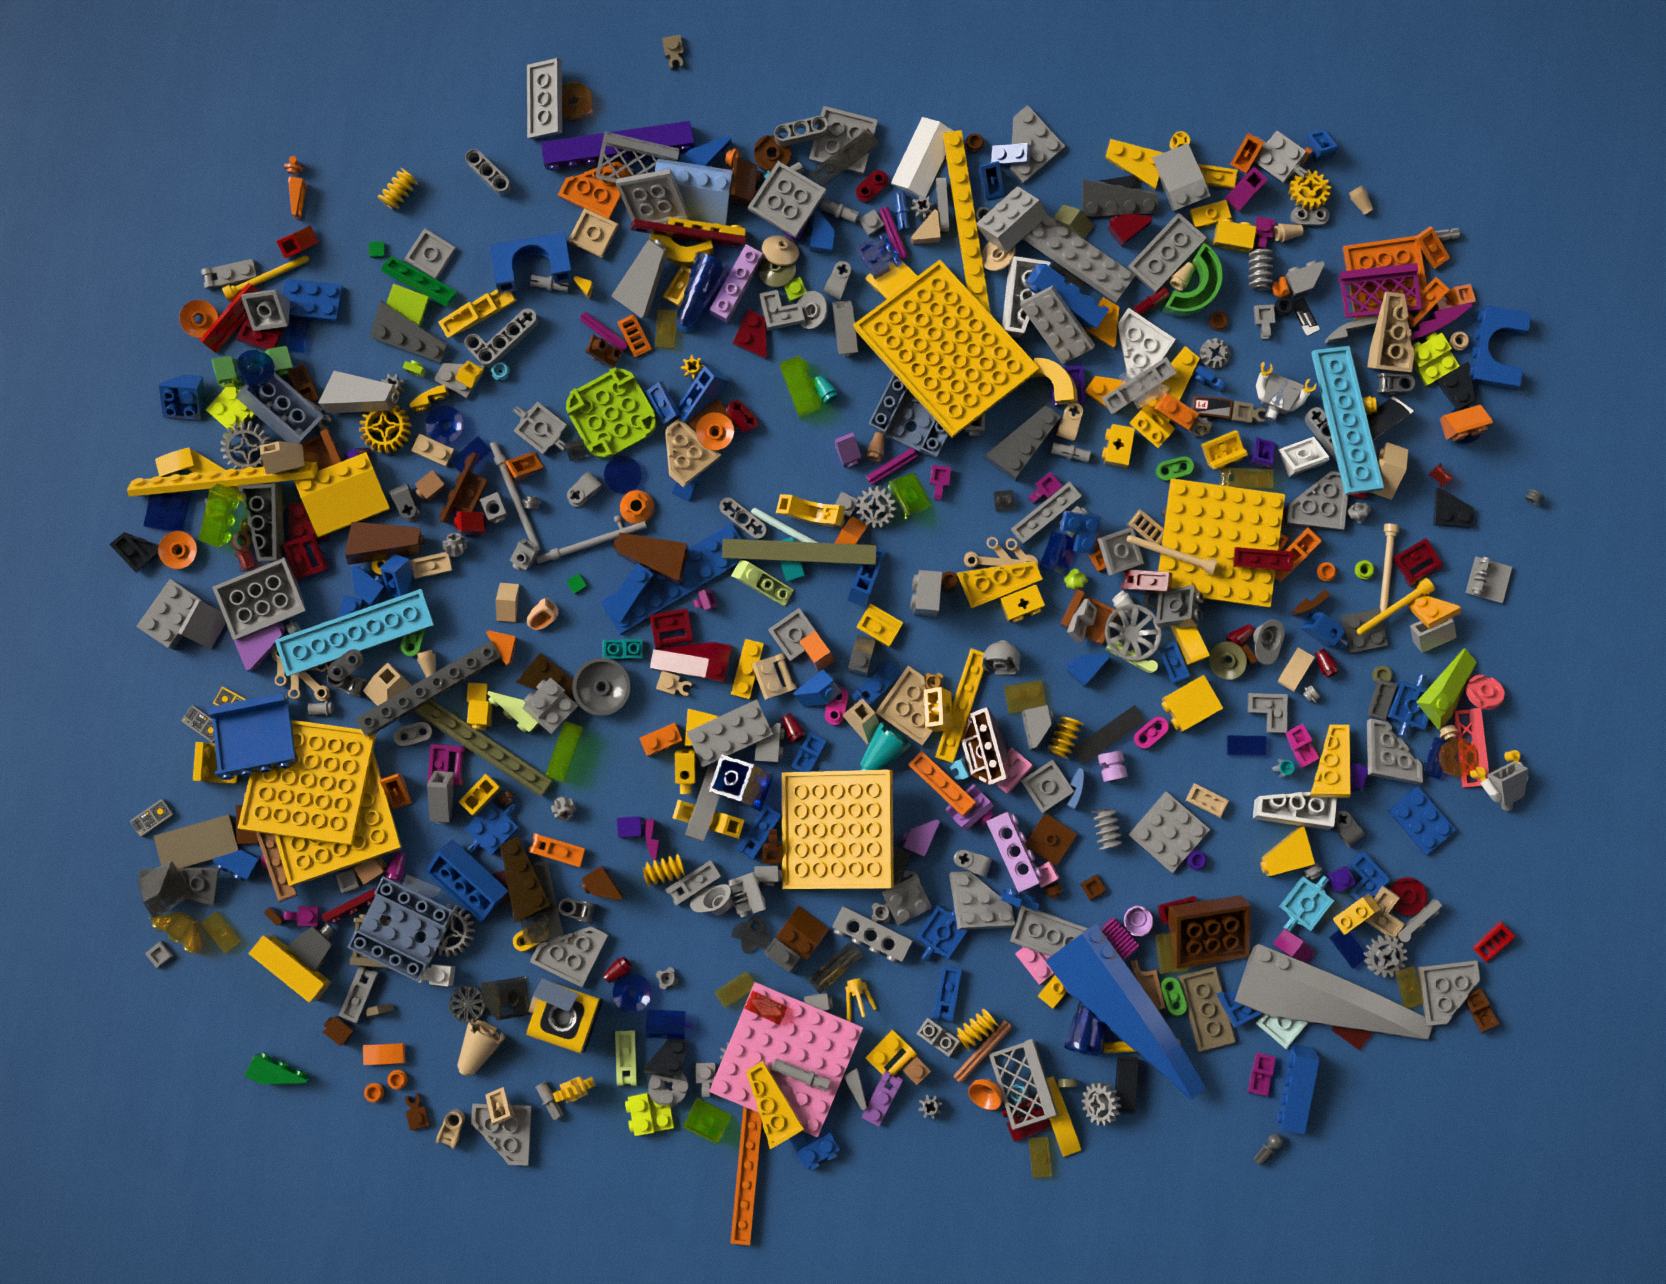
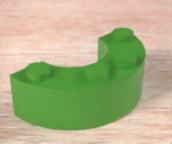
[1162,243,1222,317]
[211,346,293,390]

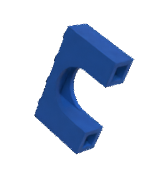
[490,232,573,294]
[1470,305,1531,390]

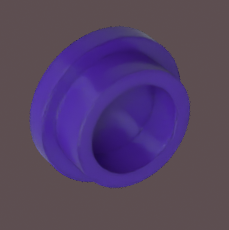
[1187,851,1207,870]

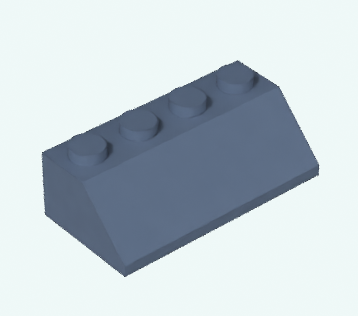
[236,364,324,444]

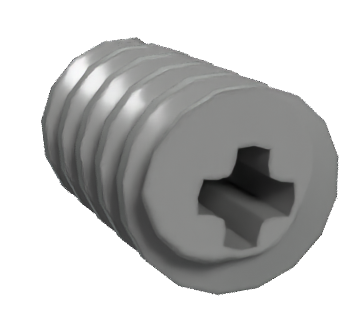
[1248,249,1273,291]
[1092,808,1122,850]

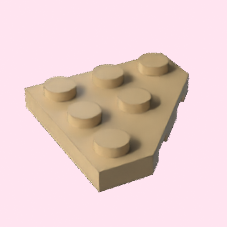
[665,418,721,487]
[875,666,932,746]

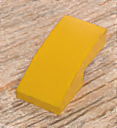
[155,447,196,477]

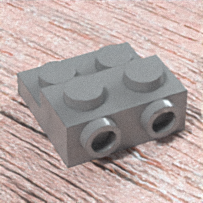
[523,678,578,734]

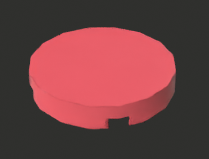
[1466,675,1505,710]

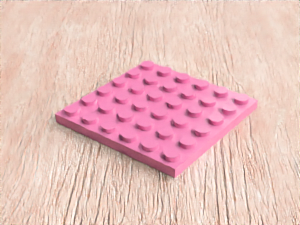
[709,982,863,1137]

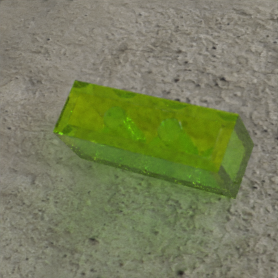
[779,355,822,419]
[198,483,239,548]
[545,721,585,783]

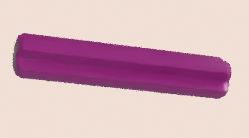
[879,206,908,260]
[579,312,628,352]
[866,448,918,485]

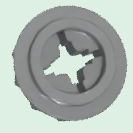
[1200,338,1230,368]

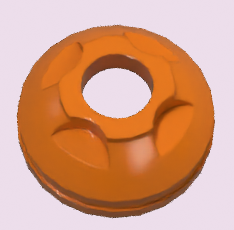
[620,490,655,524]
[968,1079,1003,1110]

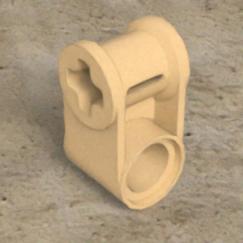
[1056,403,1083,441]
[435,1109,465,1149]

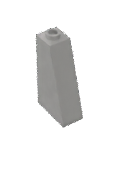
[612,239,668,318]
[318,371,400,413]

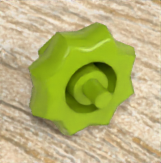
[1064,569,1088,590]

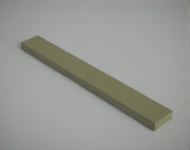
[722,539,876,565]
[414,700,553,798]

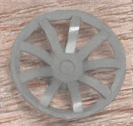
[1105,604,1161,661]

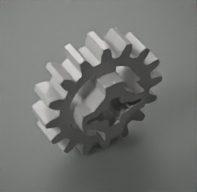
[856,486,898,528]
[1364,934,1407,978]
[1082,1082,1121,1126]

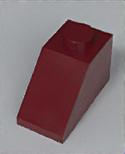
[1107,213,1153,247]

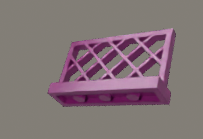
[1338,263,1422,319]

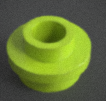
[1354,560,1374,580]

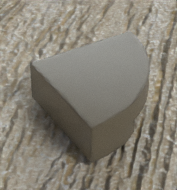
[365,1003,394,1016]

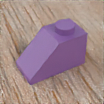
[835,432,861,468]
[901,819,940,857]

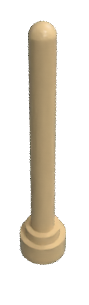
[1380,524,1400,613]
[1127,535,1217,575]

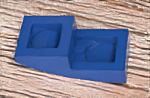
[790,732,827,772]

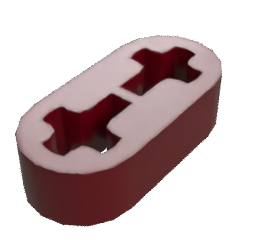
[726,400,758,433]

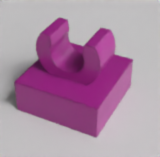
[693,590,718,610]

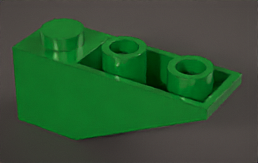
[244,1052,311,1085]

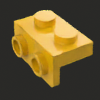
[1201,430,1248,469]

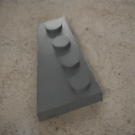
[1082,178,1158,217]
[370,300,448,363]
[138,868,220,905]

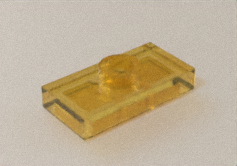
[655,310,677,349]
[201,911,241,953]
[1395,966,1423,1008]
[714,970,754,1008]
[1028,1136,1052,1178]

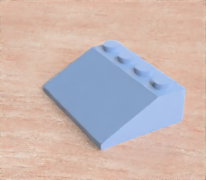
[655,159,733,225]

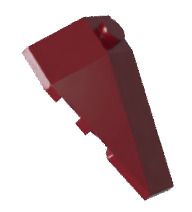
[650,642,732,683]

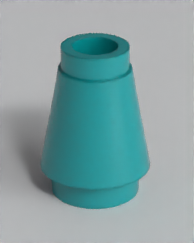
[813,375,838,404]

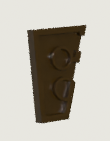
[516,653,576,702]

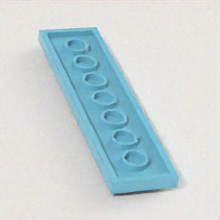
[1311,346,1384,495]
[275,589,435,677]

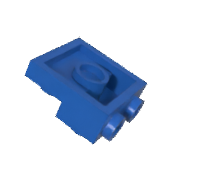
[789,1121,840,1170]

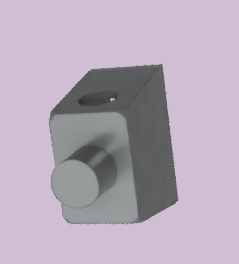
[287,923,336,971]
[763,938,804,974]

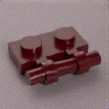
[1001,1096,1050,1142]

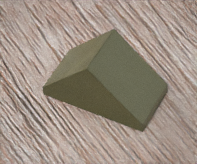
[1053,204,1094,239]

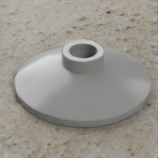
[798,291,828,329]

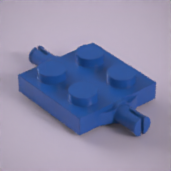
[1387,673,1429,737]
[464,801,519,856]
[916,905,968,962]

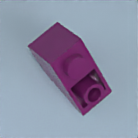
[1225,167,1268,212]

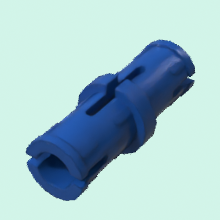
[893,191,910,231]

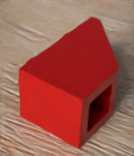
[276,225,319,259]
[454,511,487,536]

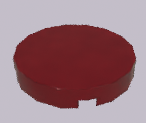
[1389,877,1427,916]

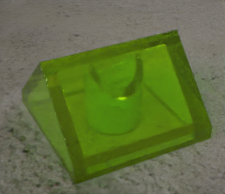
[888,473,932,520]
[682,1098,732,1145]

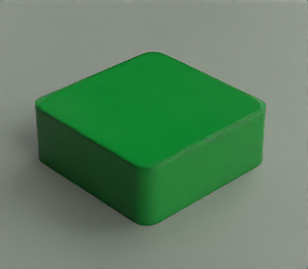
[369,241,385,258]
[566,574,587,594]

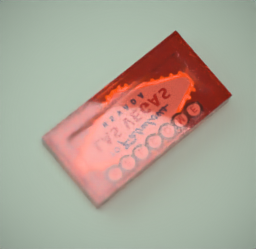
[744,990,788,1025]

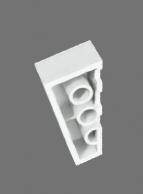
[1002,256,1051,338]

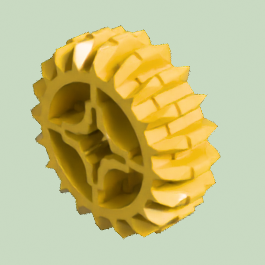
[359,405,411,454]

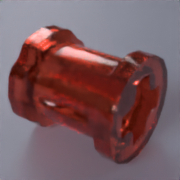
[1428,463,1454,488]
[234,548,257,572]

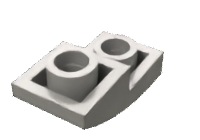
[916,1018,961,1057]

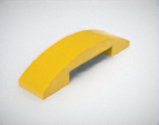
[1047,1076,1081,1157]

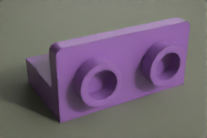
[946,784,994,831]

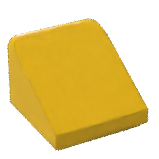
[573,276,594,299]
[456,360,484,388]

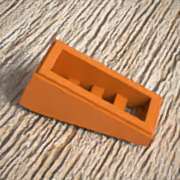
[288,177,307,220]
[617,314,652,358]

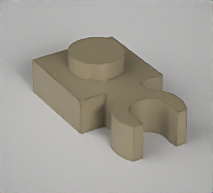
[662,35,684,70]
[1231,401,1266,424]

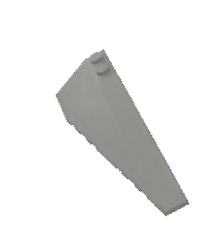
[1234,944,1432,1040]

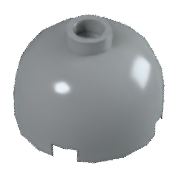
[982,640,1021,675]

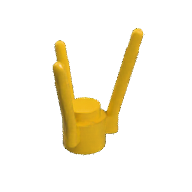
[845,978,877,1022]

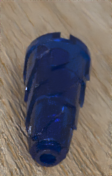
[677,252,732,328]
[1064,1001,1105,1056]

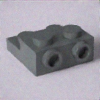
[1156,585,1204,628]

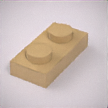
[411,434,455,467]
[410,552,453,579]

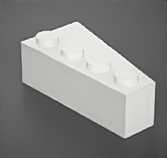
[1253,792,1337,830]

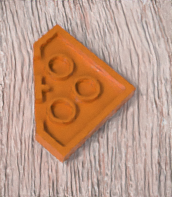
[558,161,634,220]

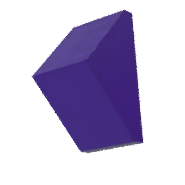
[1249,437,1275,471]

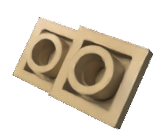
[1277,648,1315,692]

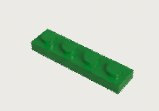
[381,256,457,307]

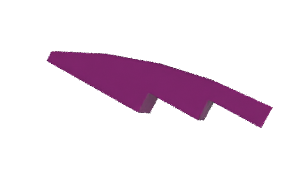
[1410,302,1472,343]

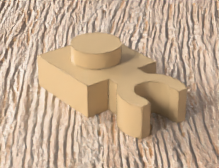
[656,671,692,696]

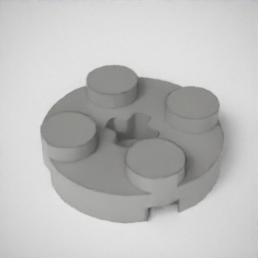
[648,1073,688,1107]

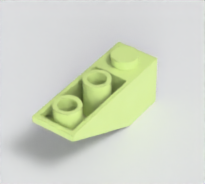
[731,560,794,606]
[487,691,540,733]

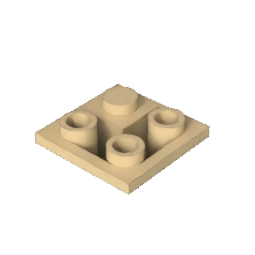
[260,441,305,474]
[363,663,412,706]

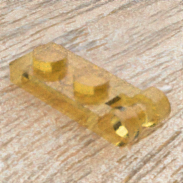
[1219,468,1273,489]

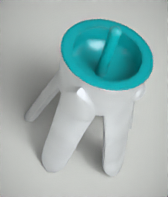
[1272,759,1295,779]

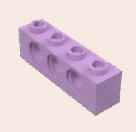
[710,244,763,323]
[986,812,1043,893]

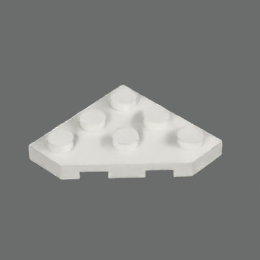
[1117,308,1176,379]

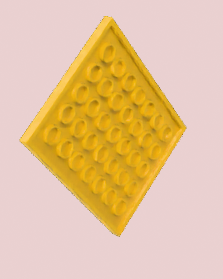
[853,260,1039,438]

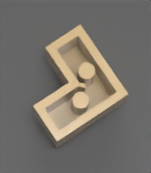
[1371,442,1408,500]

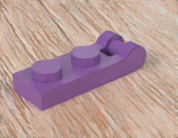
[861,1070,903,1127]

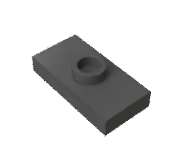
[1367,678,1398,721]

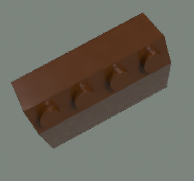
[1168,895,1251,969]

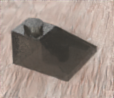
[139,861,193,918]
[481,976,530,1020]

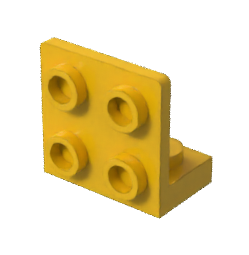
[193,742,238,784]

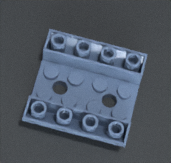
[868,373,948,457]
[347,876,454,982]

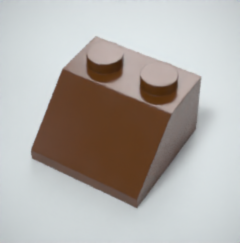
[731,157,761,206]
[581,866,625,900]
[775,906,829,961]

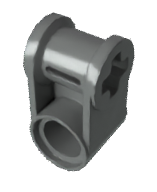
[1377,373,1415,395]
[390,483,420,522]
[327,670,367,698]
[1334,811,1365,848]
[559,898,598,924]

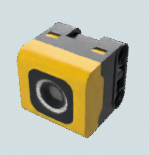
[526,980,603,1054]

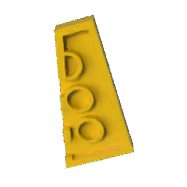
[668,217,746,236]
[1136,346,1200,422]
[957,561,1042,609]
[1310,725,1350,798]
[746,1060,804,1149]

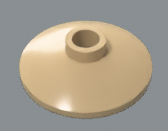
[762,236,799,266]
[981,242,1016,271]

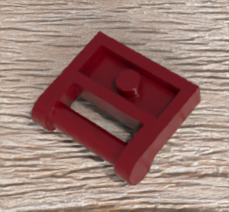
[282,532,330,580]
[1393,538,1443,587]
[650,608,694,649]

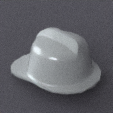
[1253,619,1285,665]
[690,884,735,915]

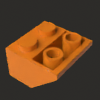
[1440,405,1493,441]

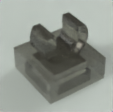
[565,437,588,462]
[993,490,1015,512]

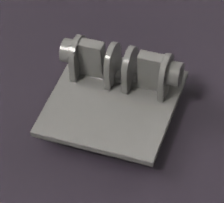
[1465,556,1512,603]
[729,872,766,917]

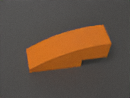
[1275,526,1322,582]

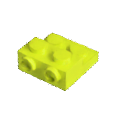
[1412,332,1459,386]
[206,387,256,429]
[625,1089,674,1136]

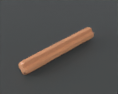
[954,1021,1012,1083]

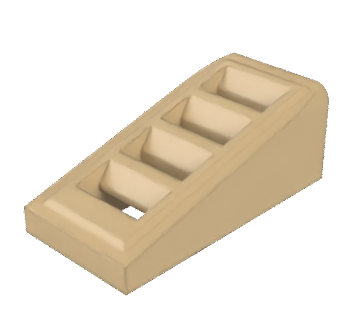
[1126,509,1164,545]

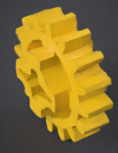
[1288,170,1331,210]
[553,1076,595,1103]

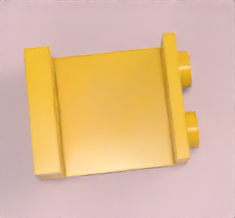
[1161,675,1223,732]

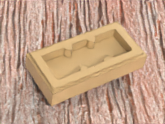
[1185,783,1229,818]

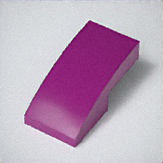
[646,819,660,860]
[1247,1053,1276,1097]

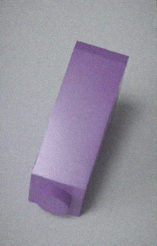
[234,621,286,672]

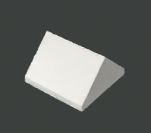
[1279,437,1330,477]

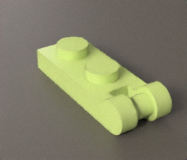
[1105,641,1158,673]
[615,1030,637,1086]

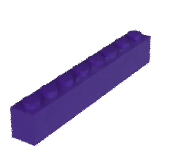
[541,121,694,171]

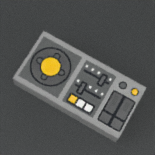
[181,705,215,743]
[130,799,174,837]

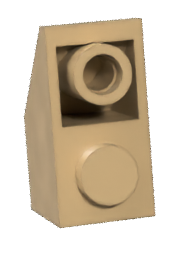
[842,698,879,744]

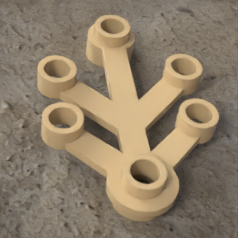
[964,536,1038,568]
[272,646,331,701]

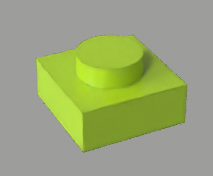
[783,277,807,302]
[403,360,426,378]

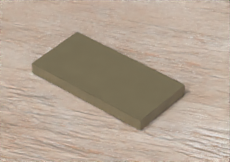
[154,814,239,868]
[1178,966,1236,1052]

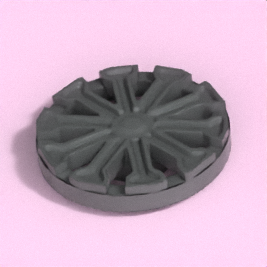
[449,986,486,1022]

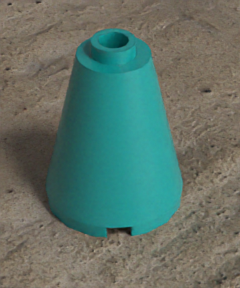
[860,722,911,771]

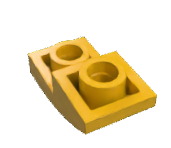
[410,385,449,413]

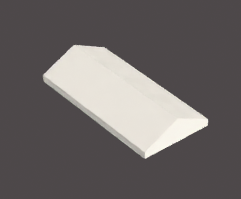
[891,117,953,198]

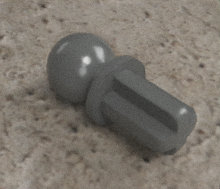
[1254,1134,1283,1166]

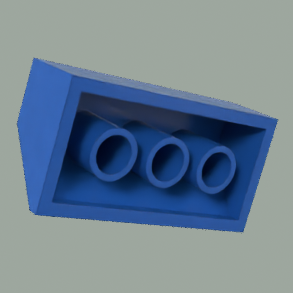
[425,839,509,924]

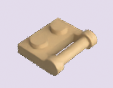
[752,653,797,700]

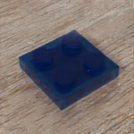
[143,492,190,532]

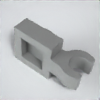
[1253,304,1275,340]
[696,1063,716,1097]

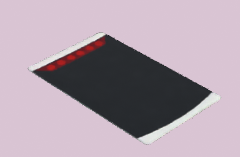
[1366,396,1413,441]

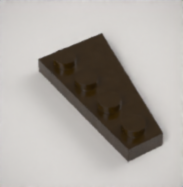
[500,836,551,923]

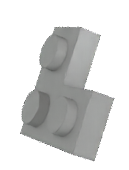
[759,290,805,331]
[1248,693,1288,733]

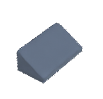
[533,978,578,1012]

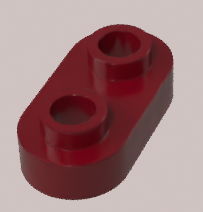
[856,170,888,203]

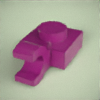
[1254,216,1275,249]
[930,465,951,500]
[1028,472,1063,504]
[283,906,319,926]

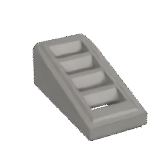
[843,1067,867,1110]

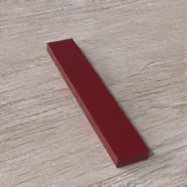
[630,219,746,247]

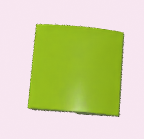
[387,283,430,327]

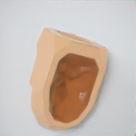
[527,598,558,630]

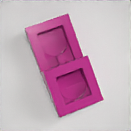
[1286,723,1319,768]

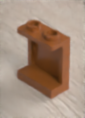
[300,429,343,471]
[1060,589,1120,645]

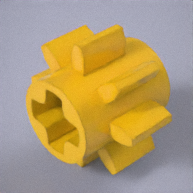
[681,355,704,380]

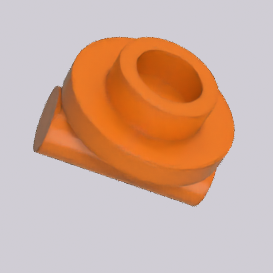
[284,156,303,175]
[1272,277,1290,298]

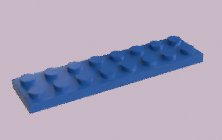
[601,523,746,635]

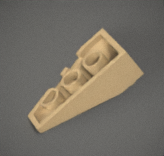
[1367,292,1414,372]

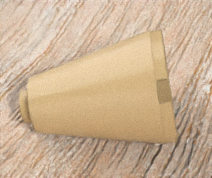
[457,1019,505,1076]

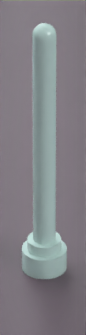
[751,508,818,543]

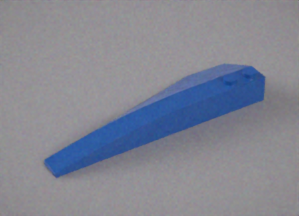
[1045,924,1206,1100]

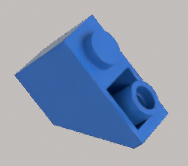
[807,210,835,254]
[351,564,386,606]
[213,850,261,881]

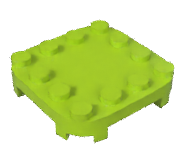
[566,367,656,459]

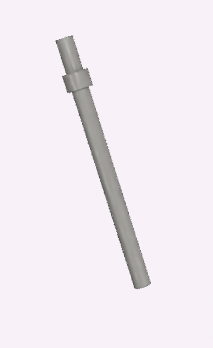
[490,441,540,547]
[536,521,647,564]

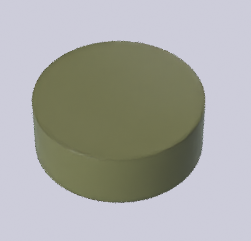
[1372,666,1392,683]
[1058,1079,1078,1087]

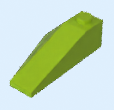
[1416,648,1477,730]

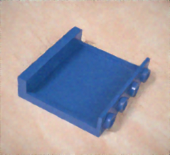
[207,693,297,780]

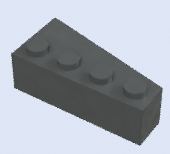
[984,405,1061,481]
[238,484,284,563]

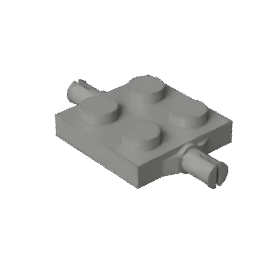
[1254,131,1308,183]
[513,401,568,455]

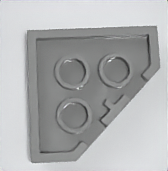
[1010,105,1065,184]
[1286,471,1348,530]
[1367,718,1423,785]
[949,871,1015,930]
[530,926,609,987]
[1418,960,1480,1026]
[471,1103,532,1166]

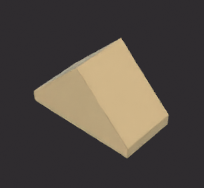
[910,209,940,245]
[496,583,519,622]
[485,1087,515,1126]

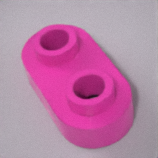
[825,687,848,725]
[1134,717,1168,749]

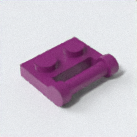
[427,744,466,785]

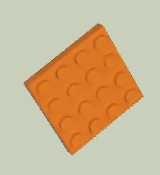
[1342,236,1427,320]

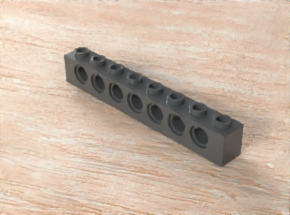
[355,641,501,739]

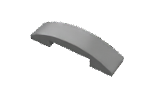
[1325,316,1379,344]
[1101,357,1176,414]
[685,765,726,842]

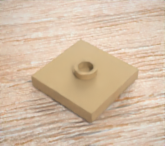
[568,208,619,259]

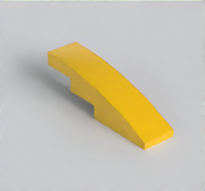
[438,289,517,338]

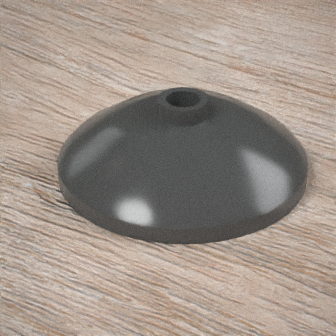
[572,658,631,716]

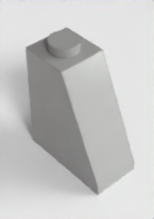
[832,300,858,356]
[427,771,454,824]

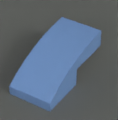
[1066,768,1084,809]

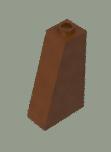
[345,522,425,565]
[614,532,689,585]

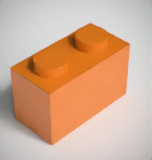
[1153,393,1199,430]
[639,723,684,757]

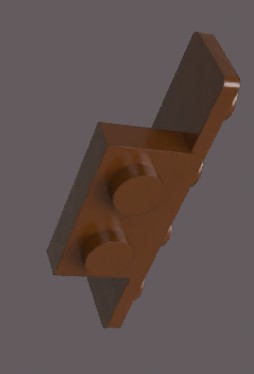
[439,452,489,524]

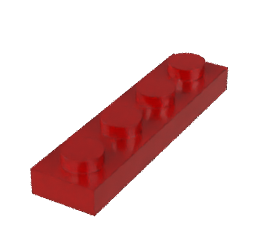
[200,282,260,353]

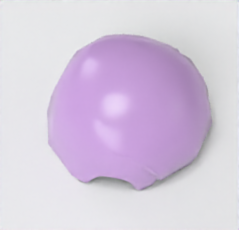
[1124,906,1153,937]

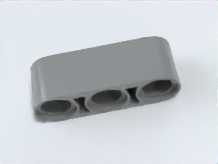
[774,116,828,147]
[465,149,511,197]

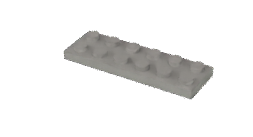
[1023,215,1136,303]

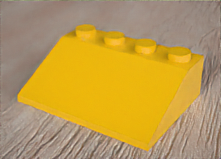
[294,452,390,538]

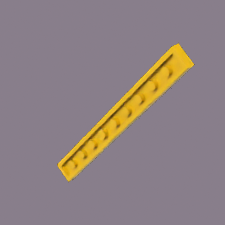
[943,130,991,315]
[127,461,318,497]

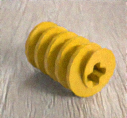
[377,168,418,210]
[1048,717,1084,760]
[643,854,685,887]
[957,1009,999,1051]

